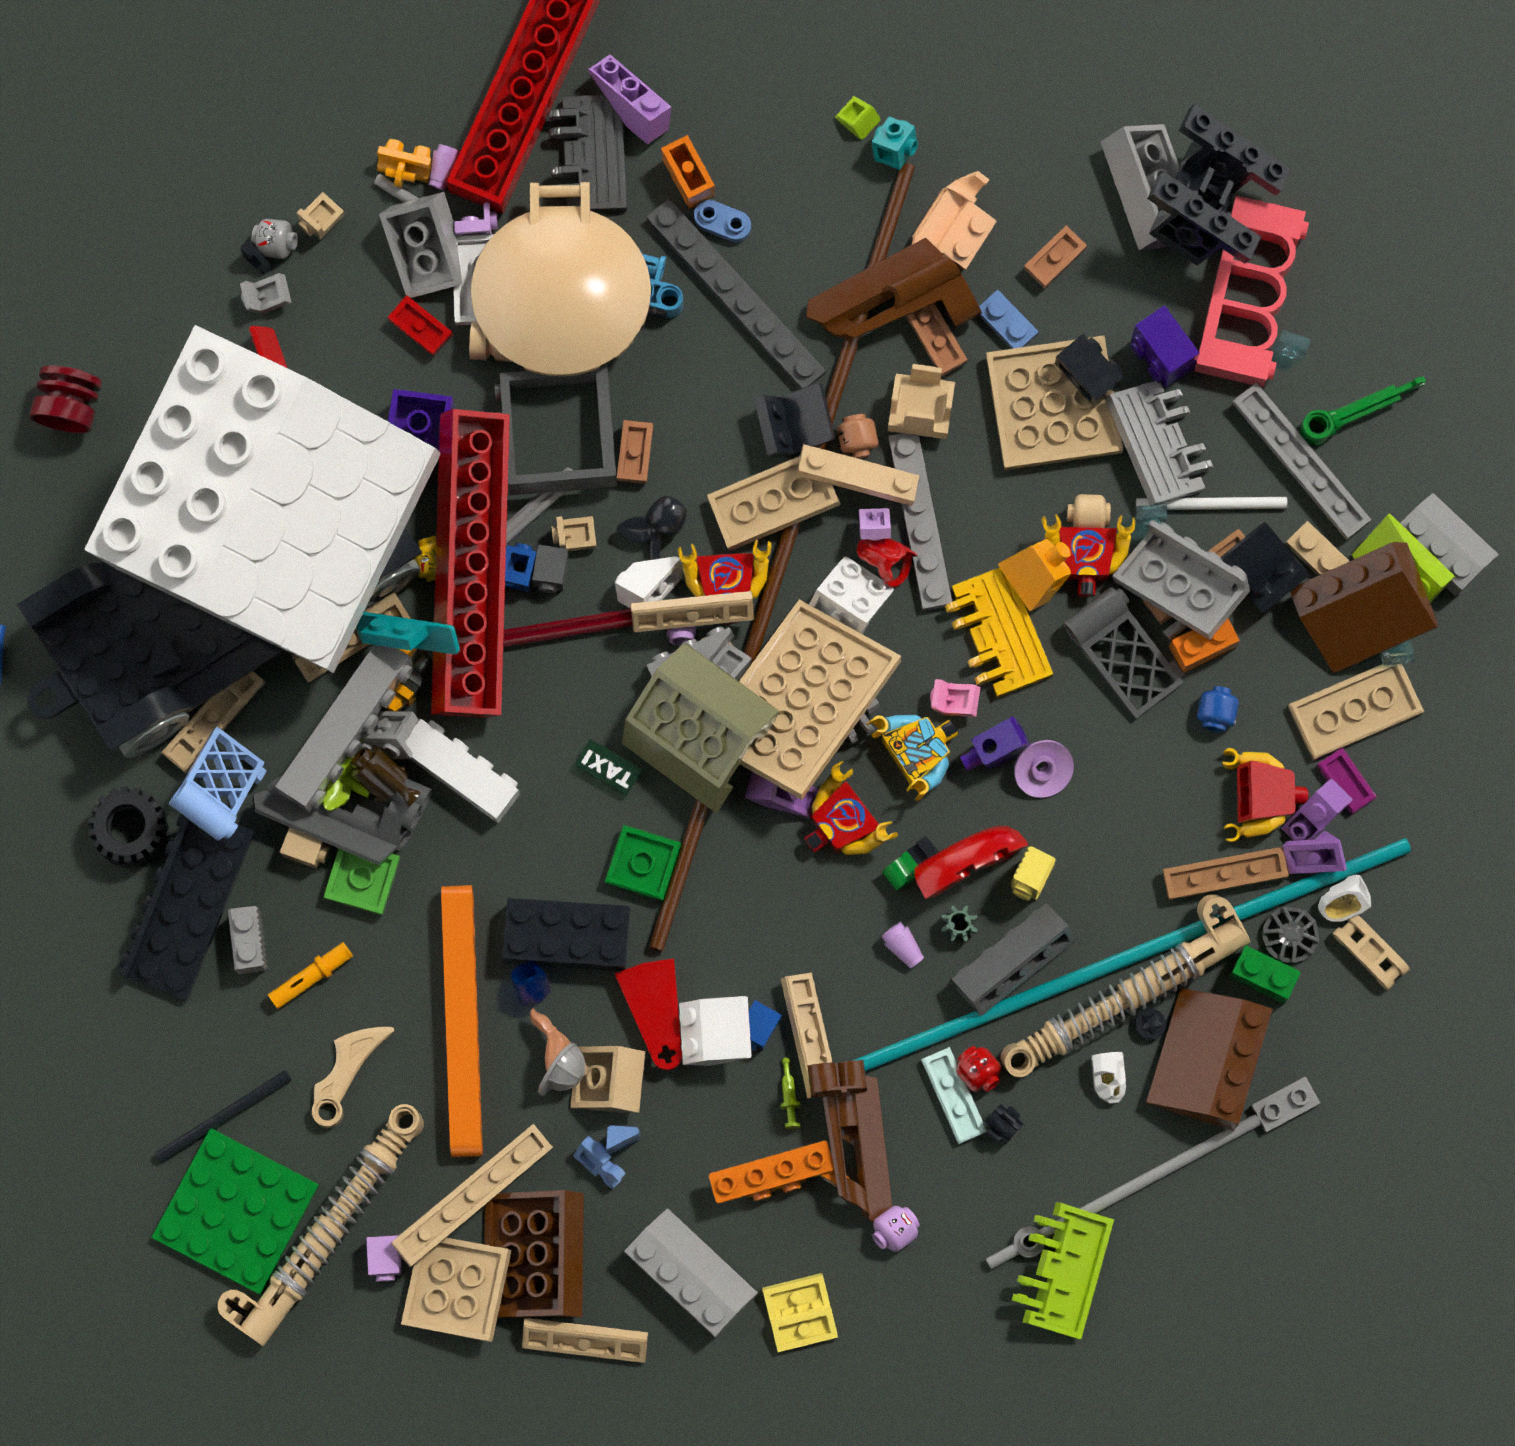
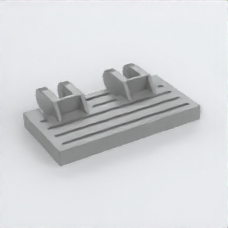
[1105,381,1213,507]

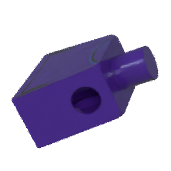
[960,716,1031,771]

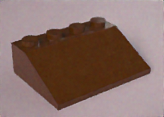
[1290,542,1439,673]
[1146,988,1273,1131]
[485,1190,584,1318]

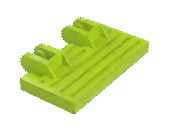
[1012,1202,1114,1339]

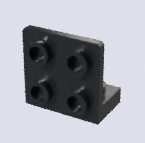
[754,383,835,458]
[1220,522,1310,613]

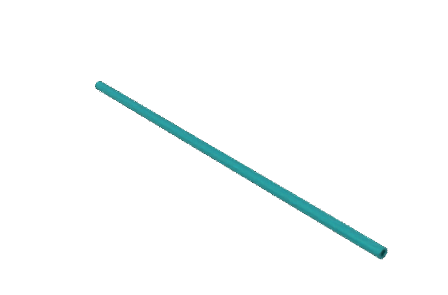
[852,838,1411,1072]

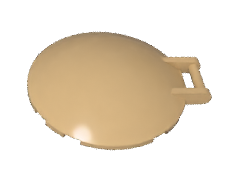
[471,182,651,377]

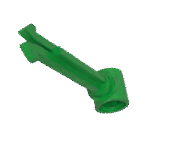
[1300,376,1426,446]

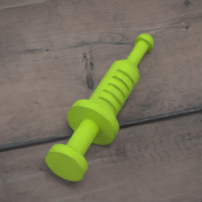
[780,1058,801,1130]

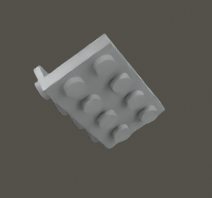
[1113,520,1250,640]

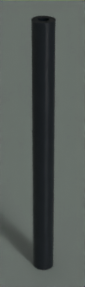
[155,1070,292,1163]

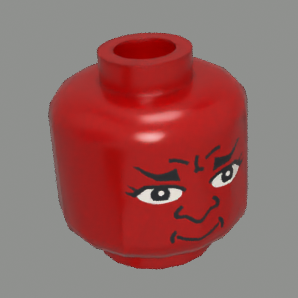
[956,1046,1002,1092]

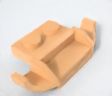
[912,171,997,270]

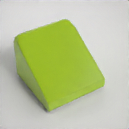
[835,96,880,140]

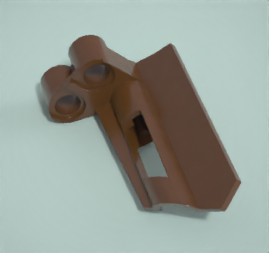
[806,237,982,339]
[807,1060,892,1223]

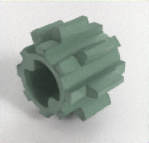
[941,905,978,943]

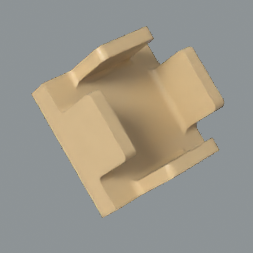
[888,364,955,439]

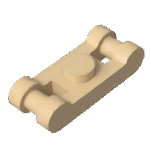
[1332,915,1410,990]

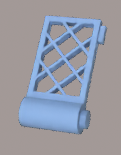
[169,726,267,841]

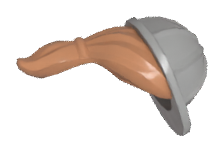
[530,1008,585,1096]

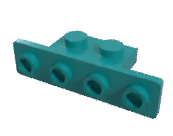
[356,612,460,655]

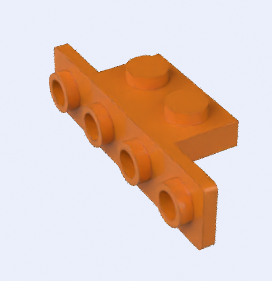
[709,1141,834,1204]

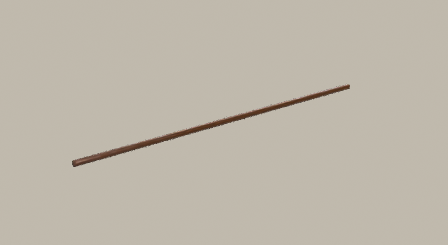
[649,162,915,952]

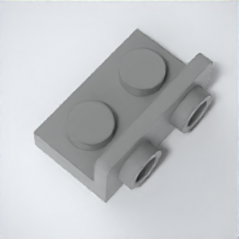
[359,711,419,759]

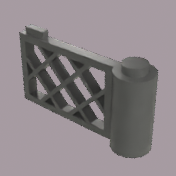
[1062,587,1185,719]

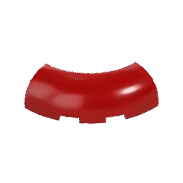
[914,826,1029,899]

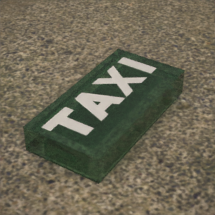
[575,739,643,796]

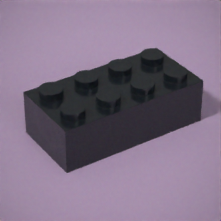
[503,898,631,971]

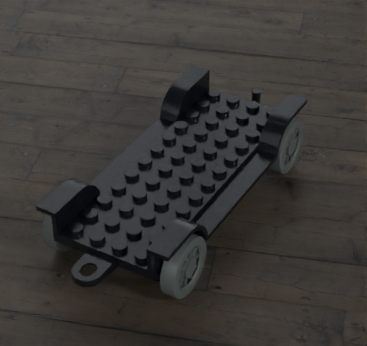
[17,529,422,758]

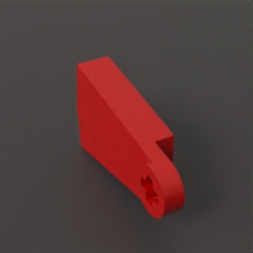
[615,958,682,1071]

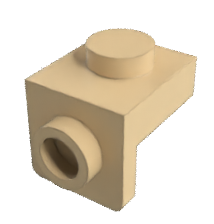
[297,192,345,240]
[551,516,597,551]

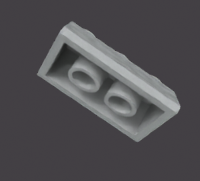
[1400,493,1499,597]

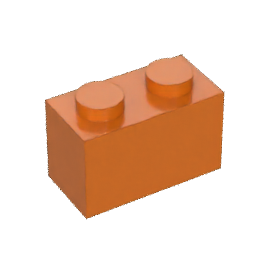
[661,135,715,209]
[1169,618,1240,673]

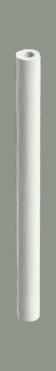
[1136,497,1287,510]

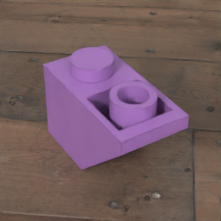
[1281,778,1353,841]

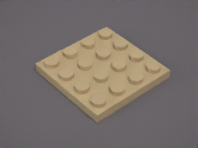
[986,336,1123,470]

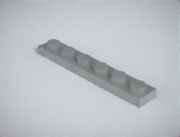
[1232,382,1371,540]
[888,433,952,611]

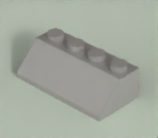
[1101,124,1179,250]
[624,1208,758,1339]

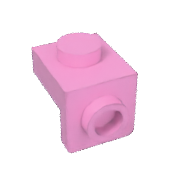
[930,679,980,717]

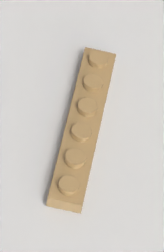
[391,1124,553,1267]

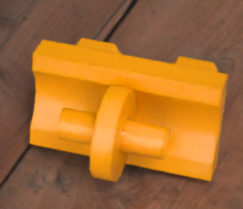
[377,139,431,188]

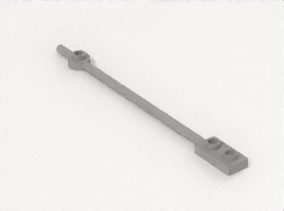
[985,1076,1320,1269]

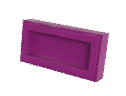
[1316,747,1377,815]

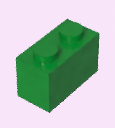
[1229,945,1301,1004]

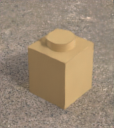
[280,827,330,869]

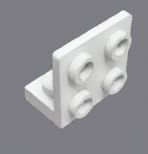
[809,556,894,634]

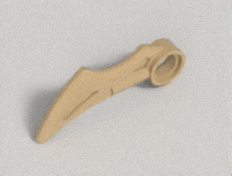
[312,1027,395,1129]

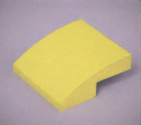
[762,1273,838,1352]

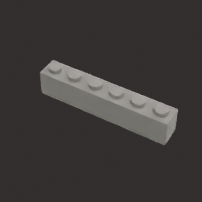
[275,645,413,812]

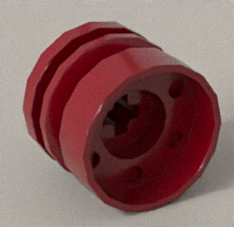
[29,365,102,434]

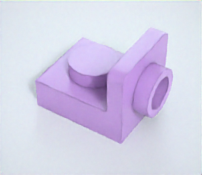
[455,203,498,236]
[859,508,891,541]

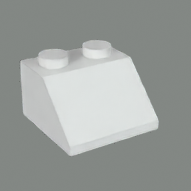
[679,996,751,1066]

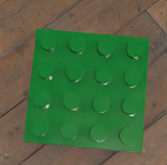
[151,1128,320,1295]

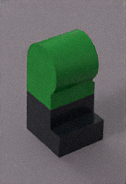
[882,835,939,891]

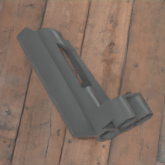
[252,776,432,865]

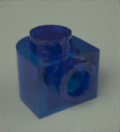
[511,963,551,1006]

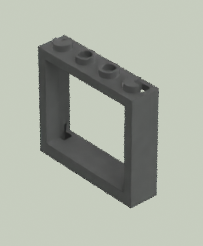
[495,364,617,496]

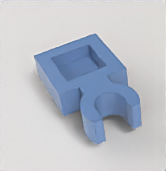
[573,1136,626,1189]

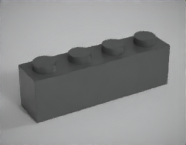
[952,903,1076,1016]

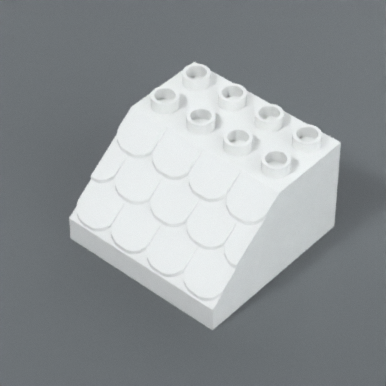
[84,325,441,673]

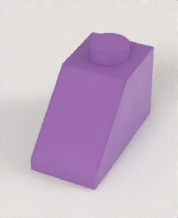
[745,772,818,818]

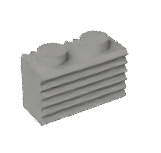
[228,906,269,974]

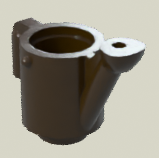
[350,746,421,806]

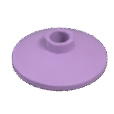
[1014,740,1074,798]

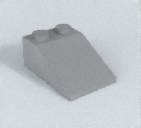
[379,192,462,298]

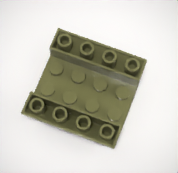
[622,643,780,813]

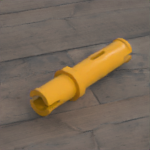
[268,942,353,1009]

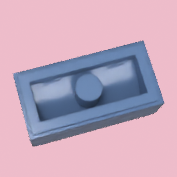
[606,1125,641,1155]

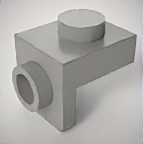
[240,273,292,315]

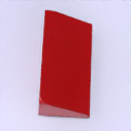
[249,326,287,368]

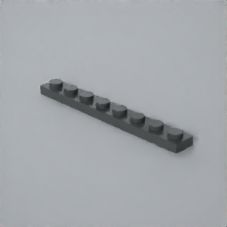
[647,198,826,389]

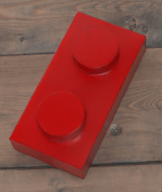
[387,295,453,357]

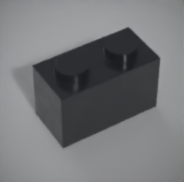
[1054,334,1123,408]

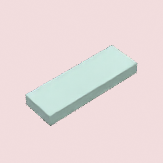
[921,1047,987,1145]

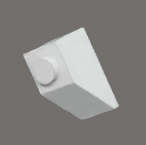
[615,556,683,608]

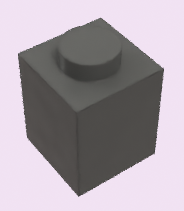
[532,545,569,593]

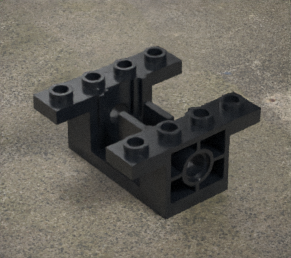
[1147,104,1291,266]

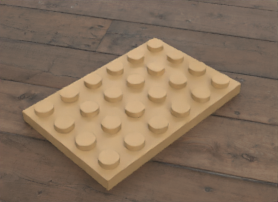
[739,599,901,800]

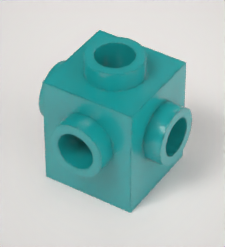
[872,116,918,170]

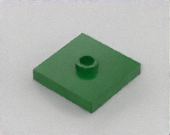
[605,825,681,902]

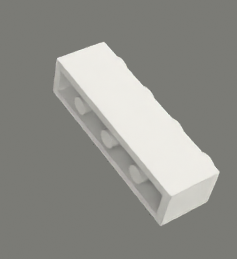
[405,719,520,823]

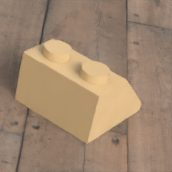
[570,1046,645,1113]

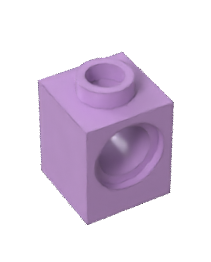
[367,1235,402,1282]

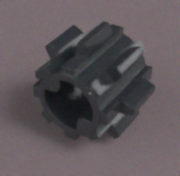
[983,1103,1024,1144]

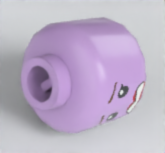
[872,1206,920,1252]

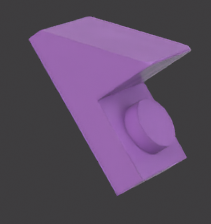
[1283,831,1347,874]

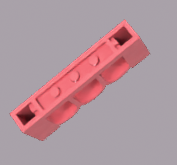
[1194,195,1309,388]

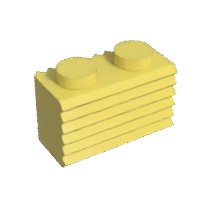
[1011,846,1056,901]

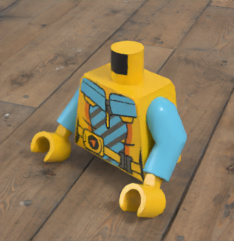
[866,715,959,801]

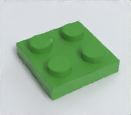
[324,849,401,916]

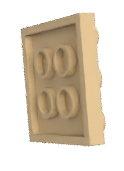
[401,1238,511,1342]

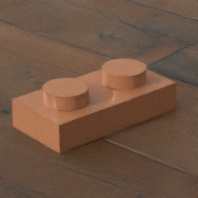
[1024,225,1087,289]
[617,420,654,484]

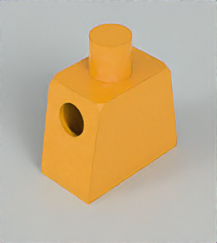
[998,539,1071,611]

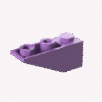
[588,55,671,144]

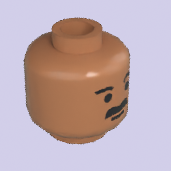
[837,414,879,459]

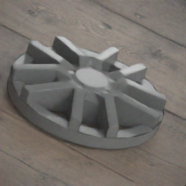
[1262,907,1319,964]

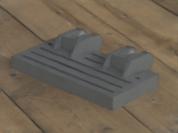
[548,95,627,212]

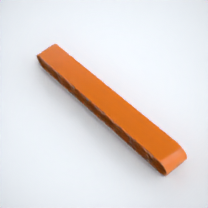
[441,885,483,1158]

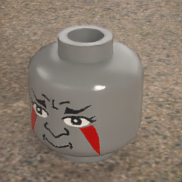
[251,218,298,259]

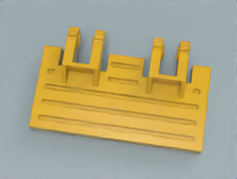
[945,567,1053,698]

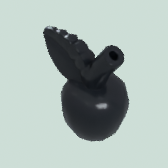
[617,496,687,559]

